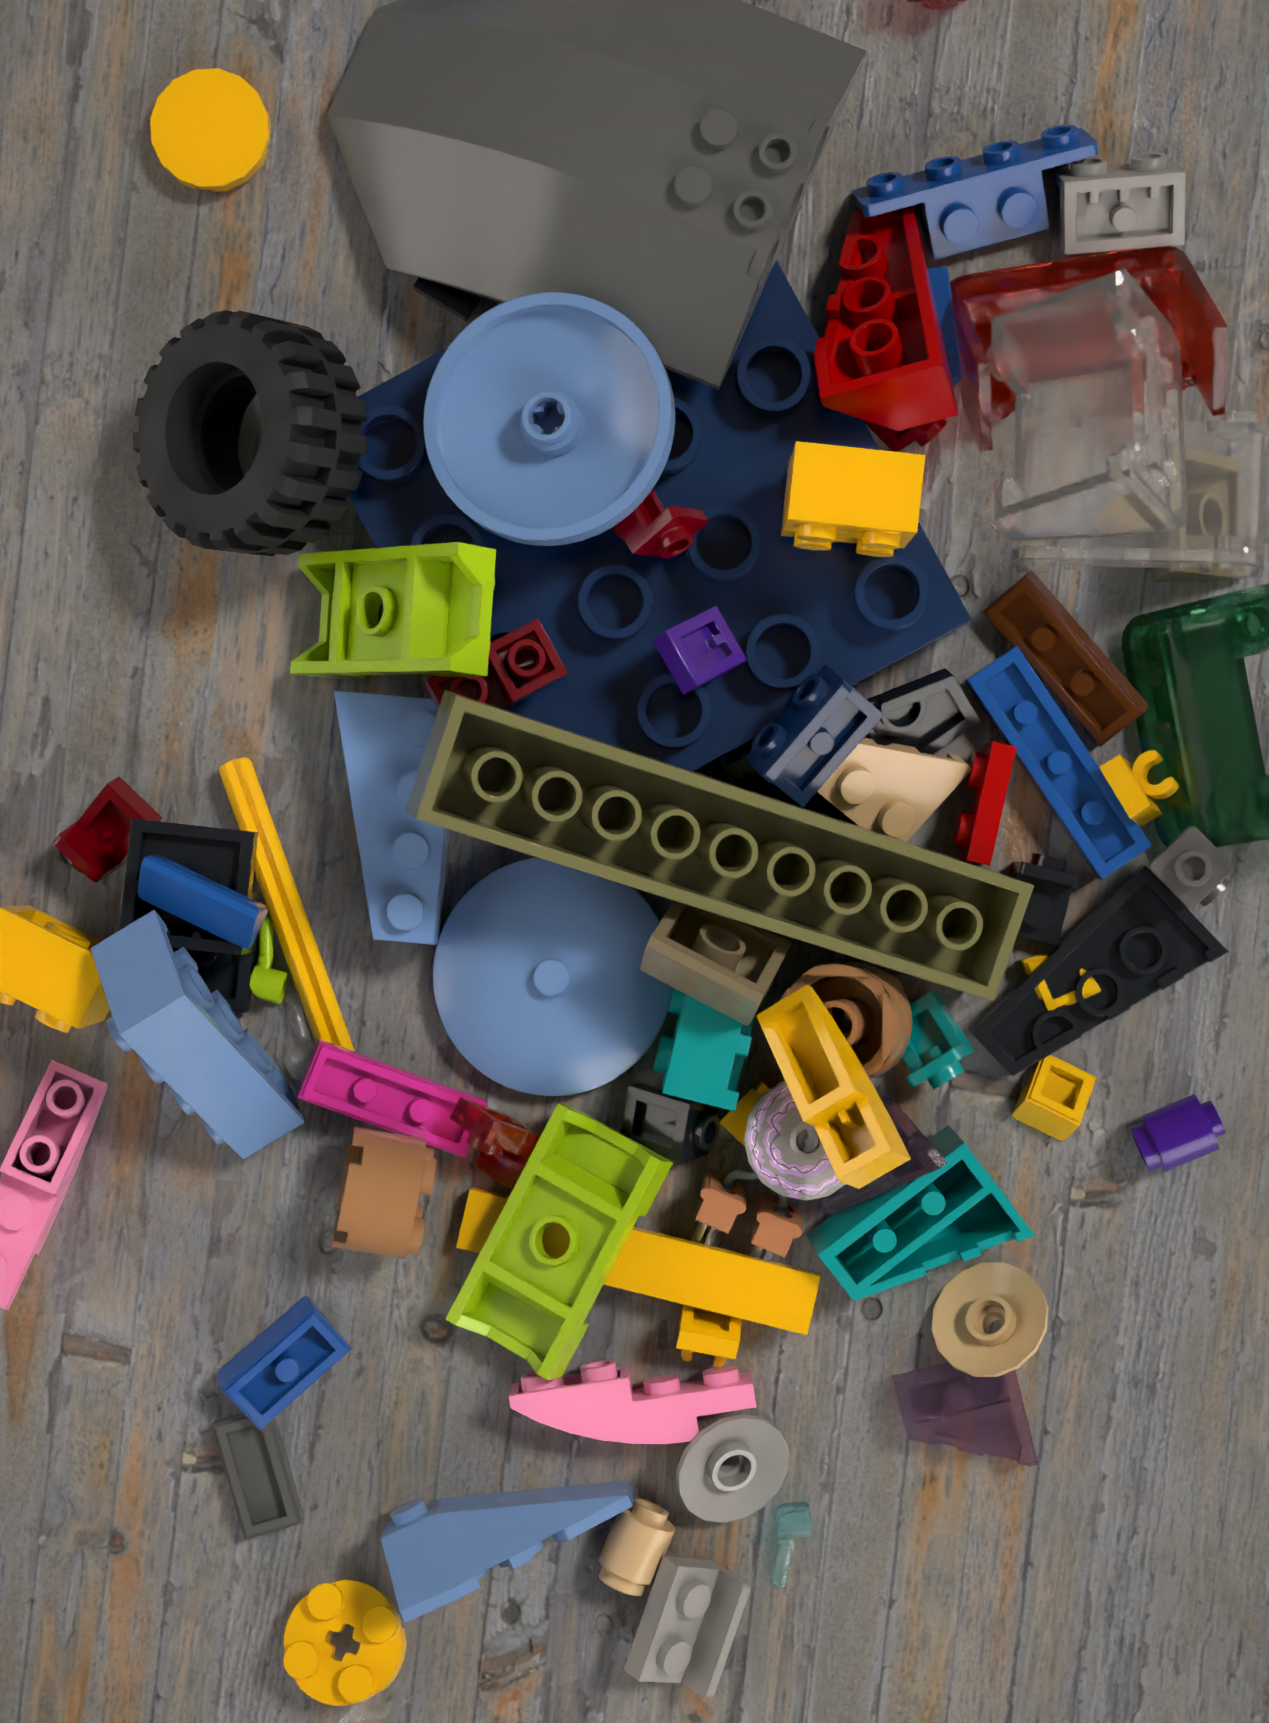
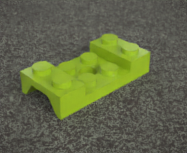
[290,542,496,679]
[446,1103,673,1380]

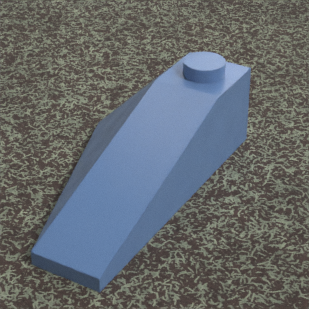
[381,1480,633,1623]

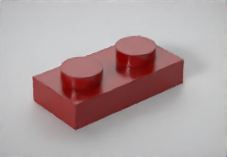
[953,741,1017,866]

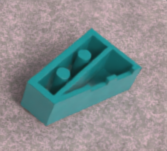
[653,929,776,1111]
[806,1125,1035,1301]

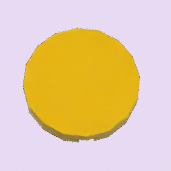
[150,68,271,192]

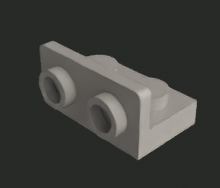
[1054,152,1186,255]
[623,1556,751,1698]

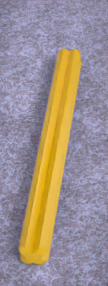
[219,757,355,1051]

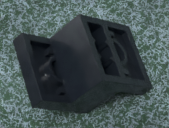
[119,819,262,1013]

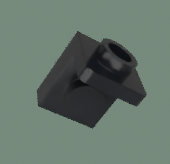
[1010,853,1080,946]
[621,1083,720,1163]

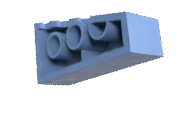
[334,690,450,945]
[90,910,305,1159]

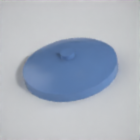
[423,292,675,546]
[433,857,672,1096]

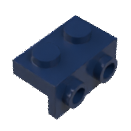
[744,664,884,807]

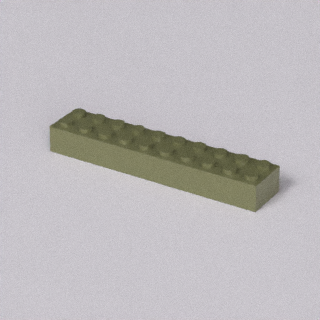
[406,690,1034,1001]

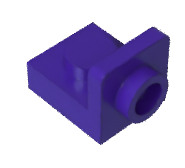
[652,606,747,695]

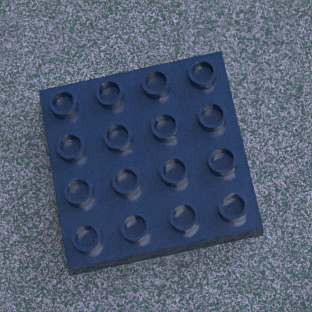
[348,260,972,772]

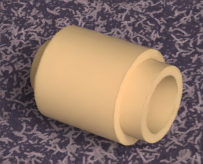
[598,1499,675,1596]

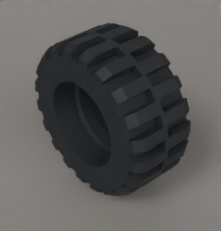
[133,310,368,557]

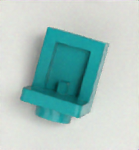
[902,990,975,1090]

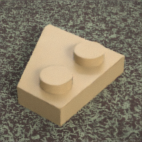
[817,738,972,842]

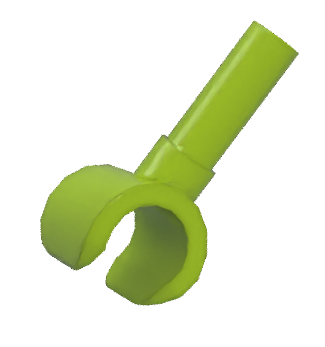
[250,917,289,1004]

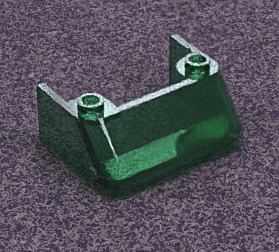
[1122,584,1269,847]

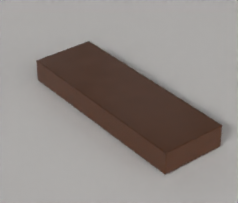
[982,570,1150,747]

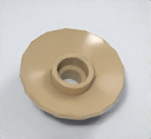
[931,1262,1049,1377]

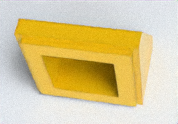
[1012,1055,1097,1141]

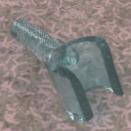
[772,1501,812,1587]

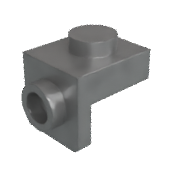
[1149,826,1236,910]

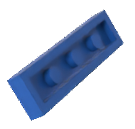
[964,646,1152,880]

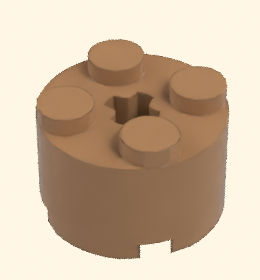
[780,961,912,1079]
[331,1126,437,1259]

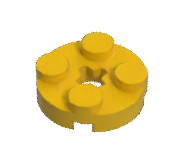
[283,1580,407,1706]

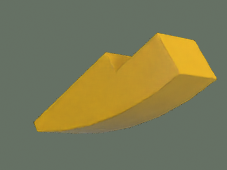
[756,985,911,1189]

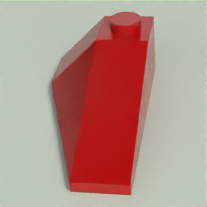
[814,205,958,431]

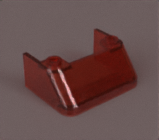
[950,246,1228,452]

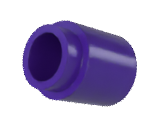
[1129,1094,1225,1172]

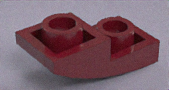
[424,618,568,710]

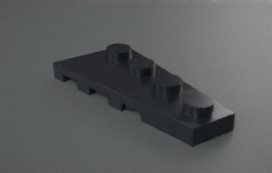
[717,668,981,819]
[969,865,1229,1076]

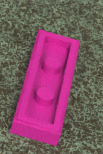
[295,1038,487,1158]

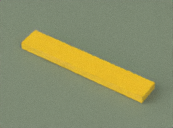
[456,1187,822,1335]

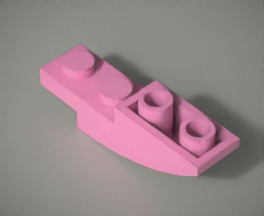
[0,1060,108,1310]
[509,1360,757,1444]

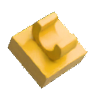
[1099,750,1179,827]
[676,1304,742,1368]

